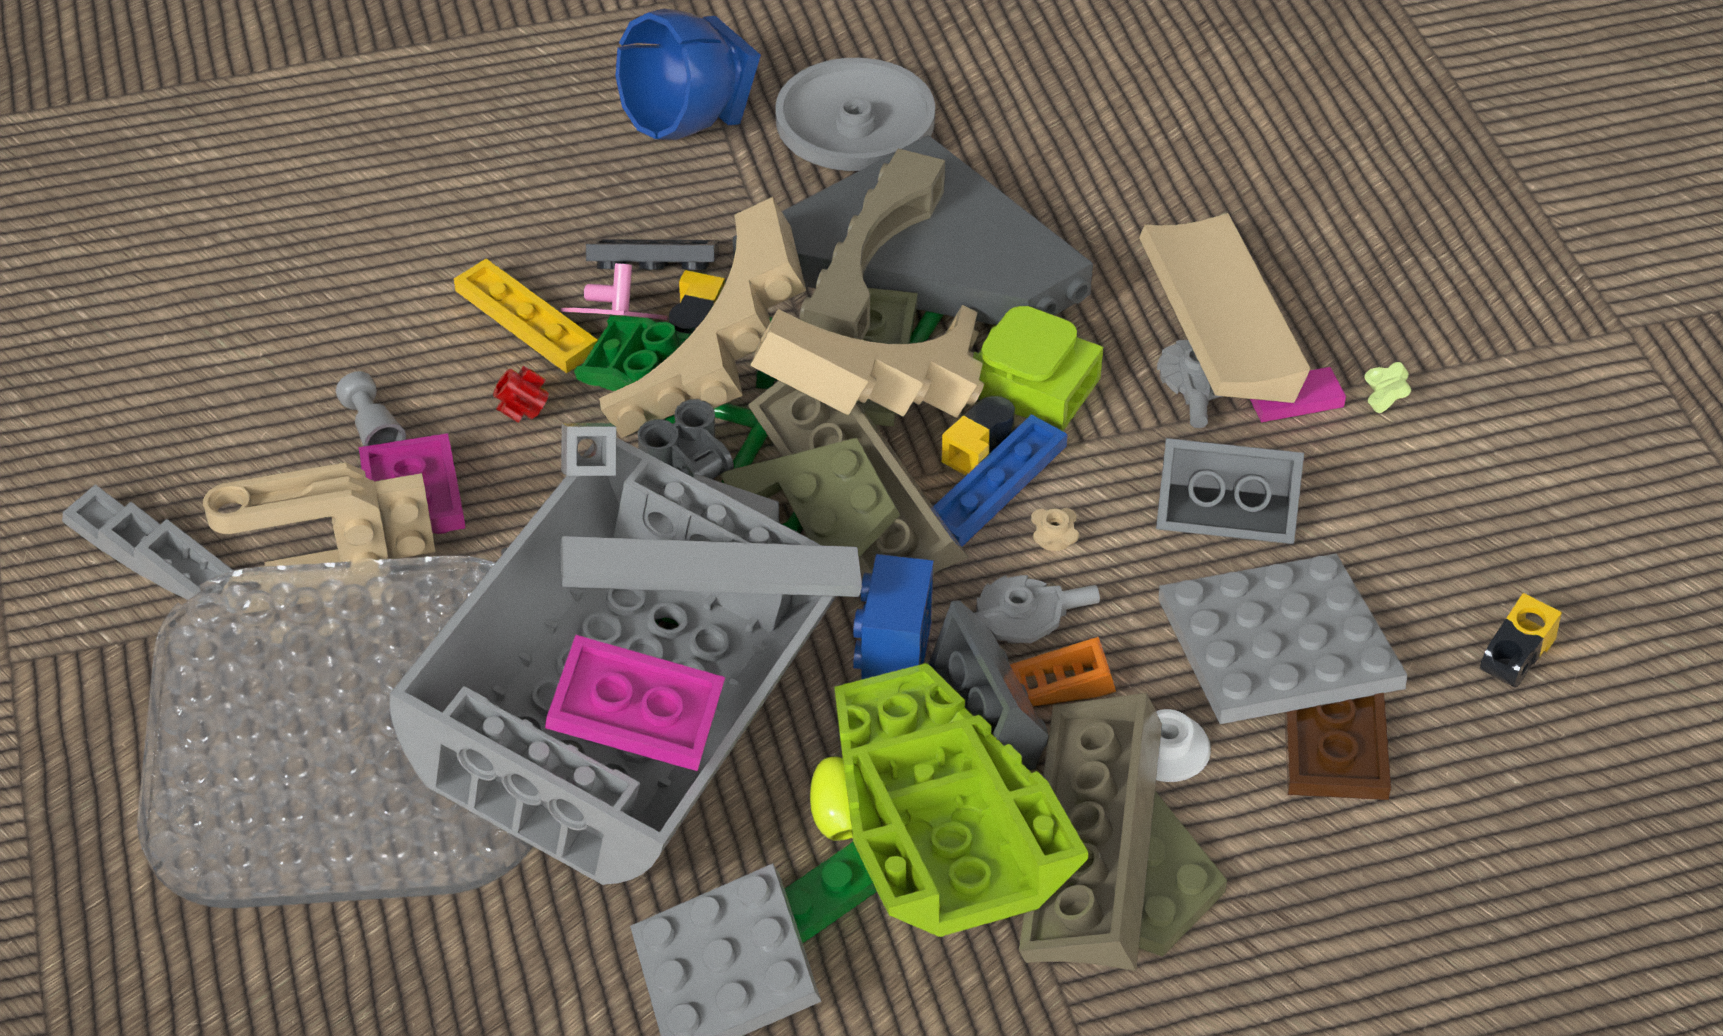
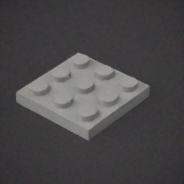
[630,863,822,1036]

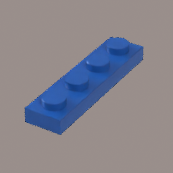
[933,414,1068,547]

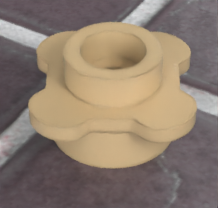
[1031,508,1079,551]

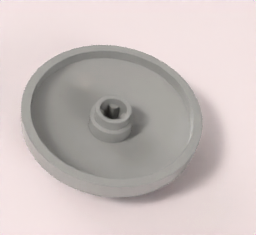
[775,58,935,171]

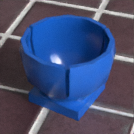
[615,8,761,140]

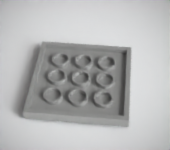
[1159,554,1407,724]

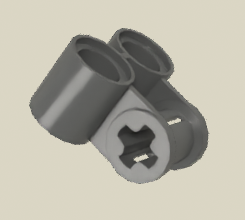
[638,399,734,479]

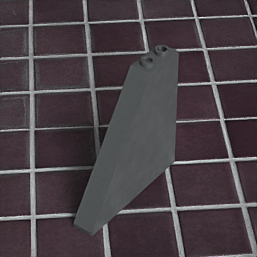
[733,135,1093,325]

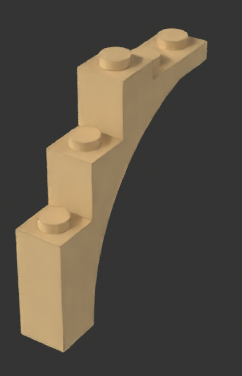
[599,197,806,438]
[750,305,984,418]

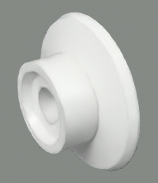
[1156,709,1211,782]

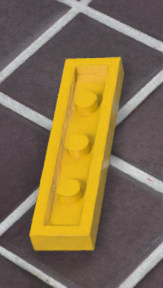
[454,259,598,374]

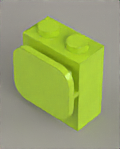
[973,306,1103,431]

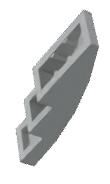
[62,484,236,608]

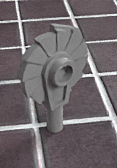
[1157,340,1223,428]
[974,575,1100,643]

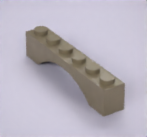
[800,148,945,340]

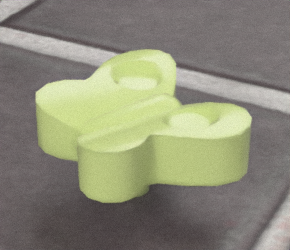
[1364,362,1411,413]

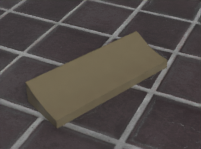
[748,381,969,575]
[1019,693,1162,971]

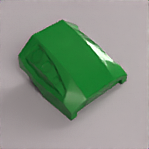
[574,315,691,391]

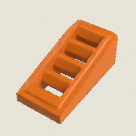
[1010,637,1116,706]

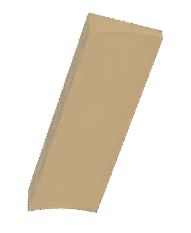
[1139,213,1311,403]

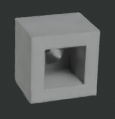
[561,423,616,476]

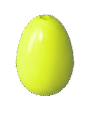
[810,756,853,841]

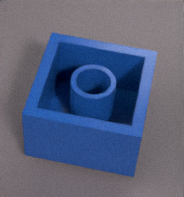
[853,554,933,680]

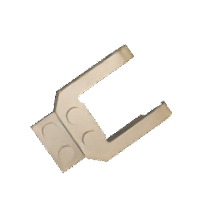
[203,462,436,615]

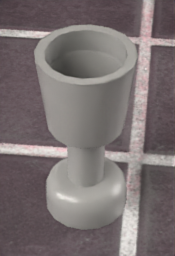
[335,371,406,446]

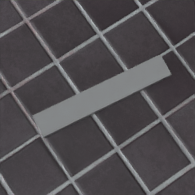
[560,536,862,597]

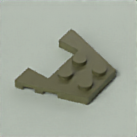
[720,438,900,557]
[1139,791,1227,957]

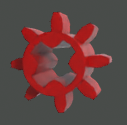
[493,366,549,423]

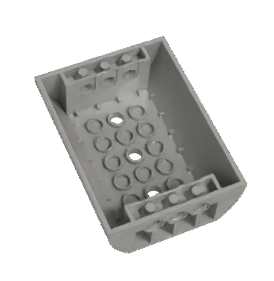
[390,437,837,885]

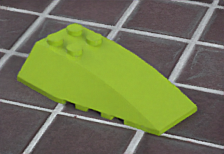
[834,663,1088,937]

